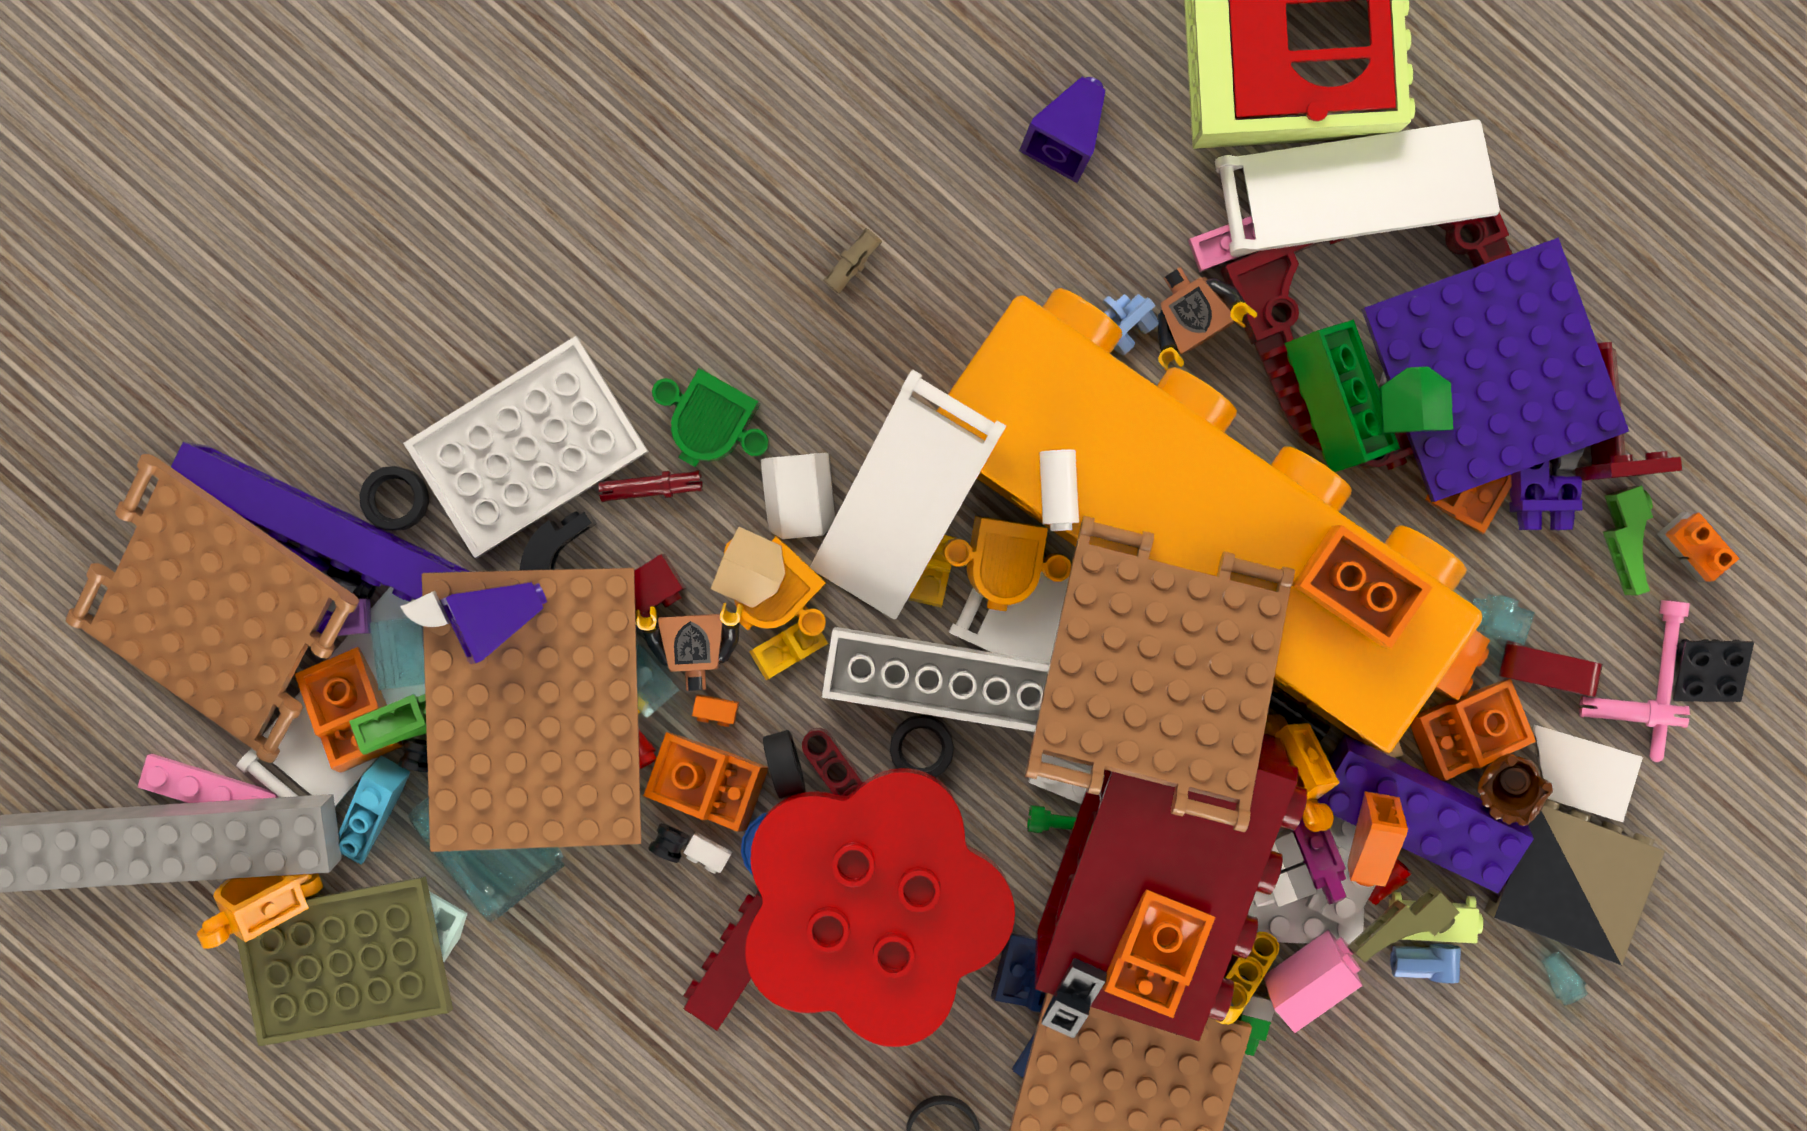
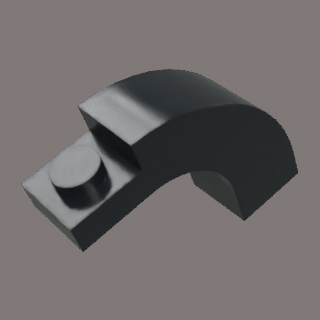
[520,511,597,570]

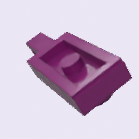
[1290,816,1347,905]

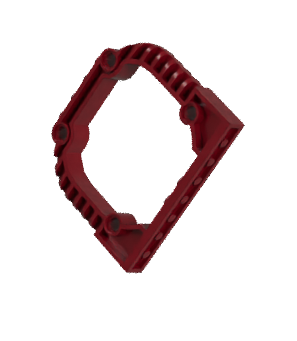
[1220,212,1513,470]

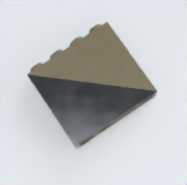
[1484,799,1665,966]

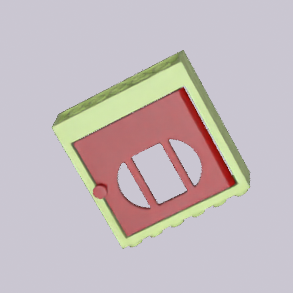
[1184,0,1415,149]

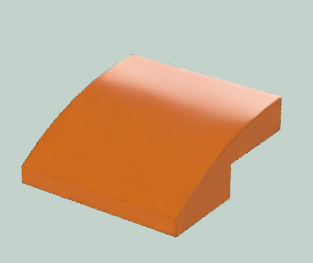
[1425,474,1512,535]

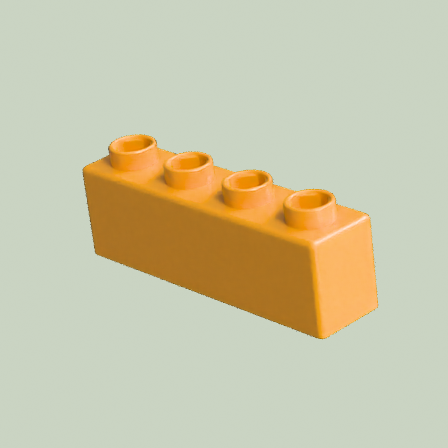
[936,288,1483,754]

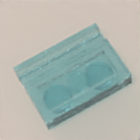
[370,618,425,690]

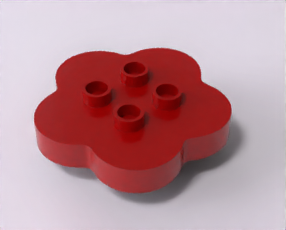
[745,768,1015,1047]

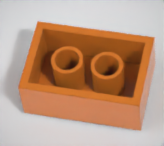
[1292,525,1433,648]

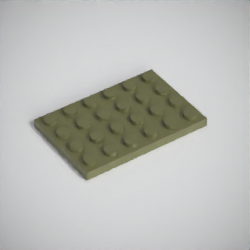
[236,876,453,1047]

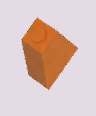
[1347,791,1408,887]

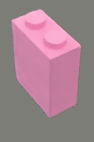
[1264,930,1362,1033]

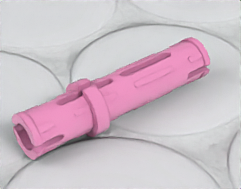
[1579,696,1690,728]

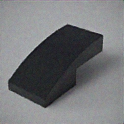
[1041,958,1107,1038]

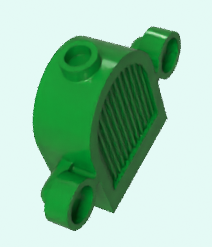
[652,368,769,467]

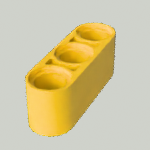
[1216,932,1280,1025]

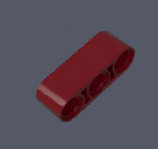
[1499,643,1603,697]
[802,728,865,796]

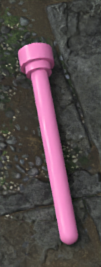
[1650,600,1690,762]

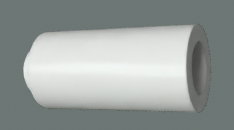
[1039,450,1079,531]

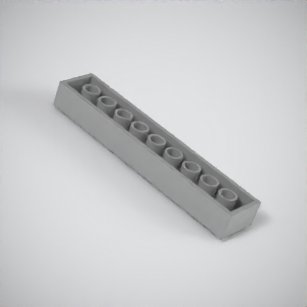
[0,794,342,892]

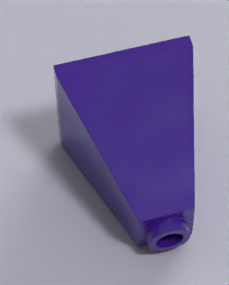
[1019,76,1106,183]
[440,582,547,664]

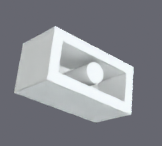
[684,832,732,874]

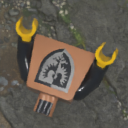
[1158,267,1257,371]
[636,603,743,691]

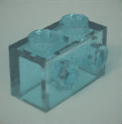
[1472,594,1535,645]

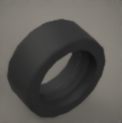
[359,466,429,531]
[890,715,954,778]
[763,730,806,799]

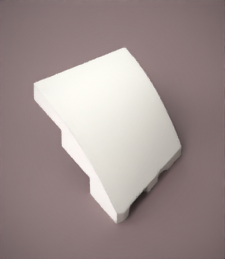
[1533,725,1643,822]

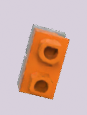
[1657,512,1739,582]

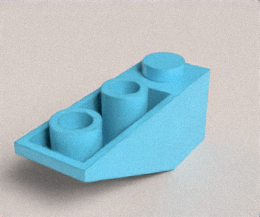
[338,756,410,865]

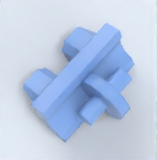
[1103,294,1159,355]

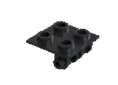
[1673,639,1754,702]

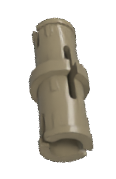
[823,228,882,294]

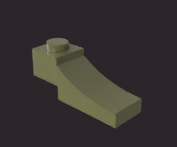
[1348,887,1460,963]

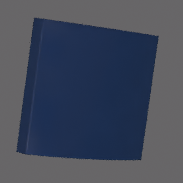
[991,933,1046,1012]

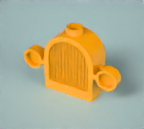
[943,516,1071,611]
[724,536,826,636]
[1264,714,1340,832]
[197,873,323,949]

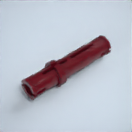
[599,470,703,503]

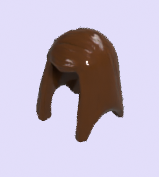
[1477,754,1553,826]

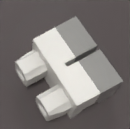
[1253,829,1317,907]

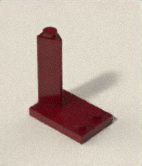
[1575,342,1682,481]

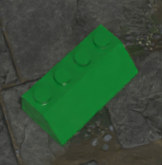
[1285,319,1400,472]

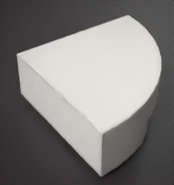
[400,591,450,627]

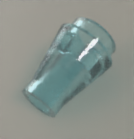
[1541,952,1588,1006]

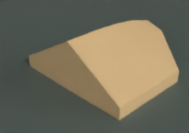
[711,527,785,608]

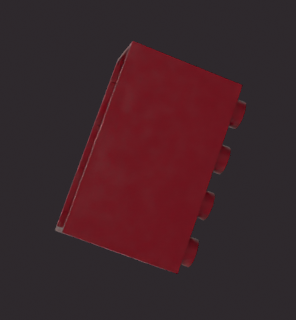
[1035,733,1308,1042]

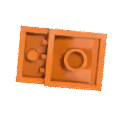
[295,647,403,773]
[1410,679,1536,781]
[643,732,769,832]
[1102,889,1215,1018]

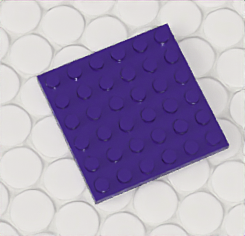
[1361,237,1629,502]

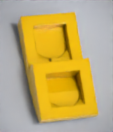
[909,535,957,608]
[749,623,828,680]

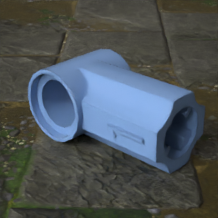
[1390,943,1461,983]

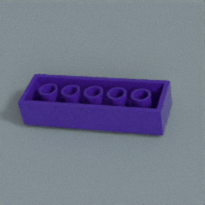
[1318,734,1534,893]

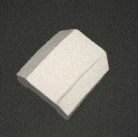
[761,453,835,539]

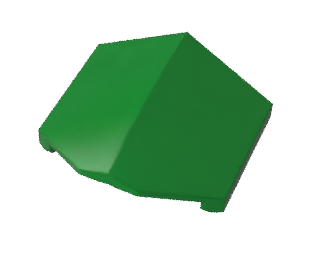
[1380,367,1453,434]

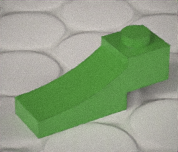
[1603,485,1653,596]
[349,694,427,755]

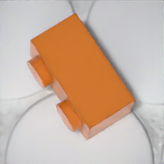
[692,694,739,727]

